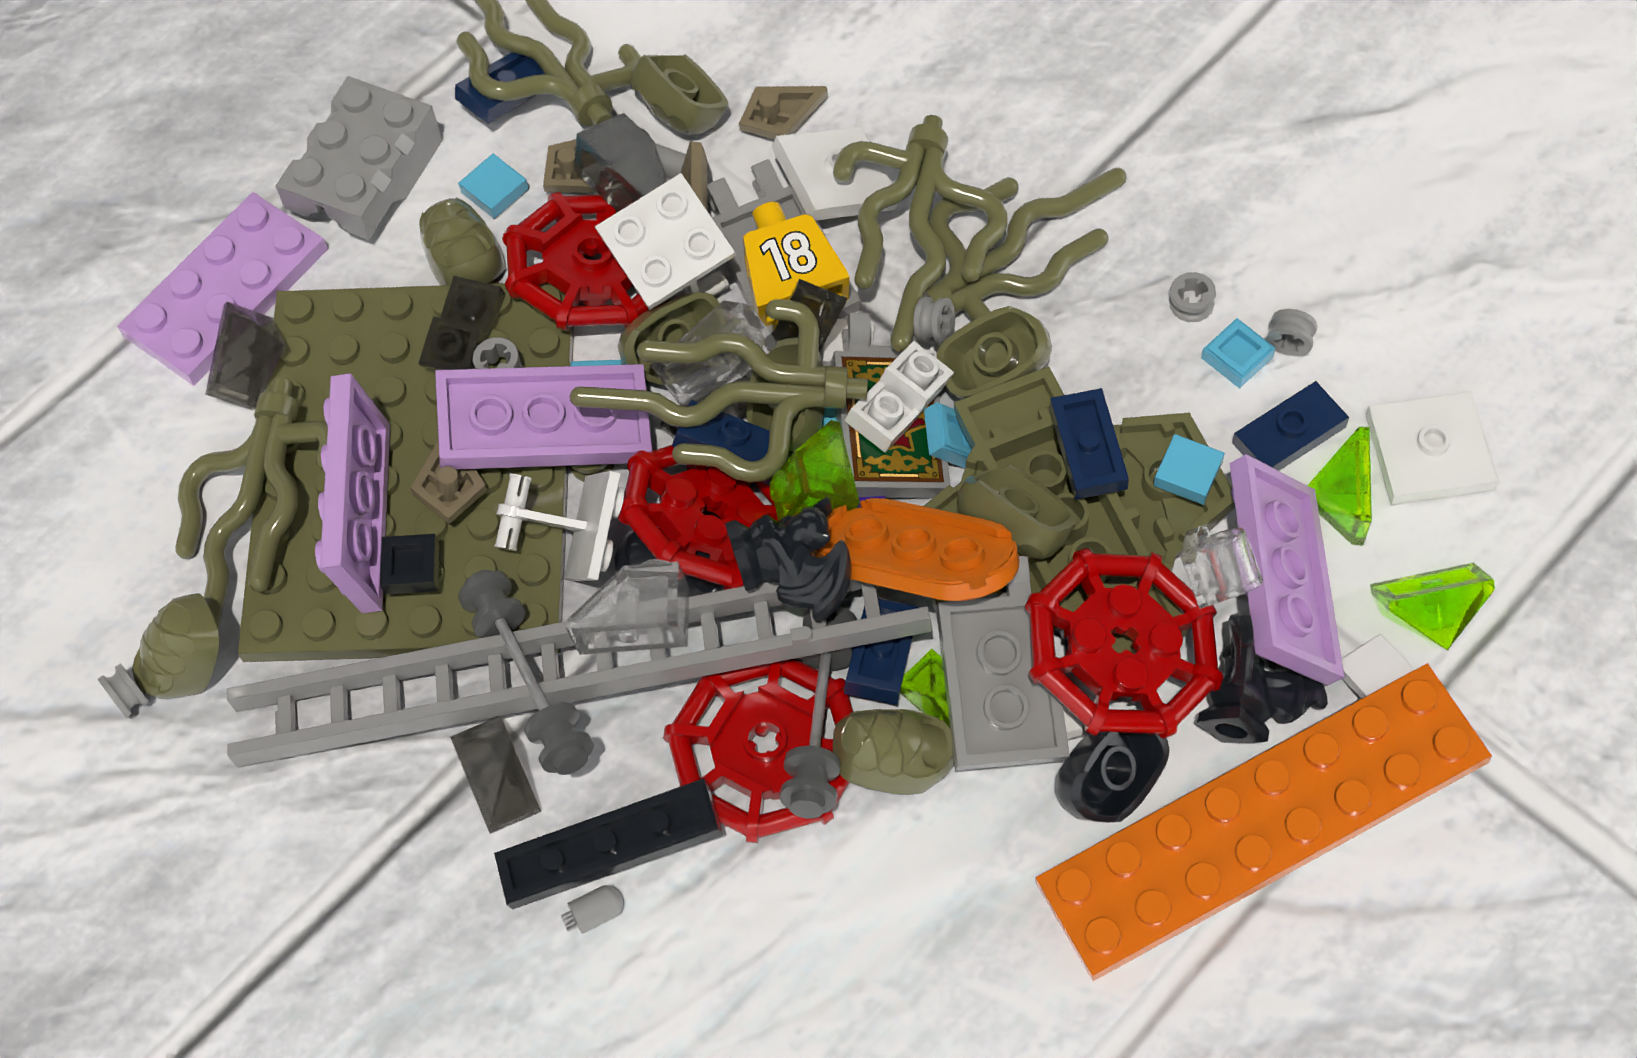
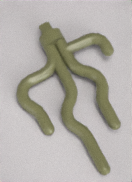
[456,0,641,130]
[833,115,1007,352]
[923,167,1127,321]
[569,299,868,483]
[175,377,328,629]

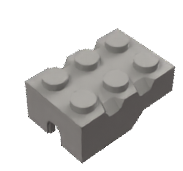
[275,76,443,240]

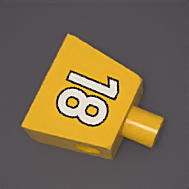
[743,202,850,329]

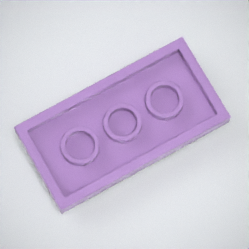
[117,192,328,386]
[435,364,652,469]
[315,373,390,613]
[1229,454,1345,686]

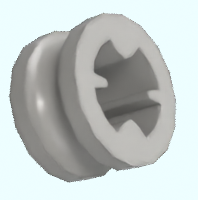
[1169,272,1216,322]
[913,297,955,344]
[1266,309,1317,356]
[473,337,522,369]
[98,663,149,718]

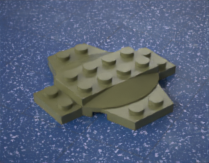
[923,366,1235,654]

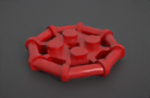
[502,190,649,331]
[618,445,805,590]
[1025,548,1224,739]
[663,659,854,843]

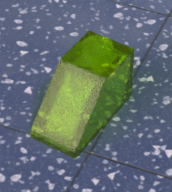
[770,420,860,520]

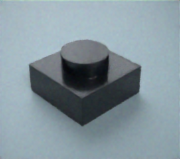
[380,534,439,594]

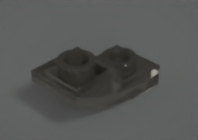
[418,276,505,370]

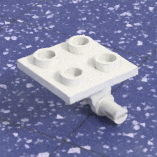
[595,173,736,310]
[494,471,624,581]

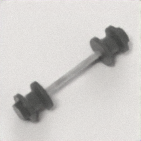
[458,570,594,775]
[779,604,857,819]

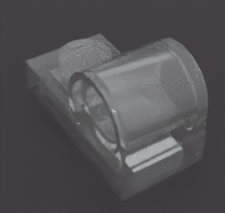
[1180,525,1264,609]

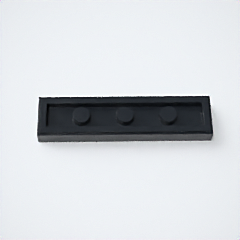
[494,778,723,910]

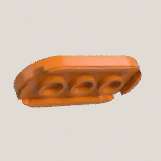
[815,498,1020,601]

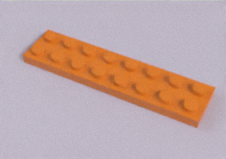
[1035,663,1492,981]

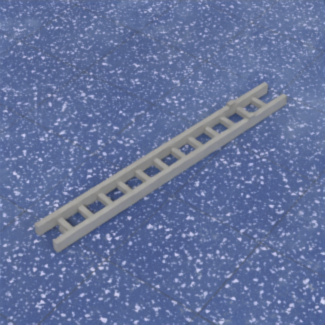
[227,579,933,767]

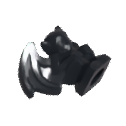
[725,497,851,621]
[1197,612,1328,743]

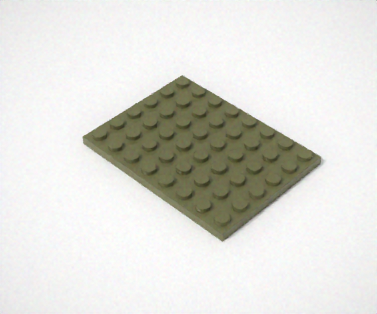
[238,282,574,662]

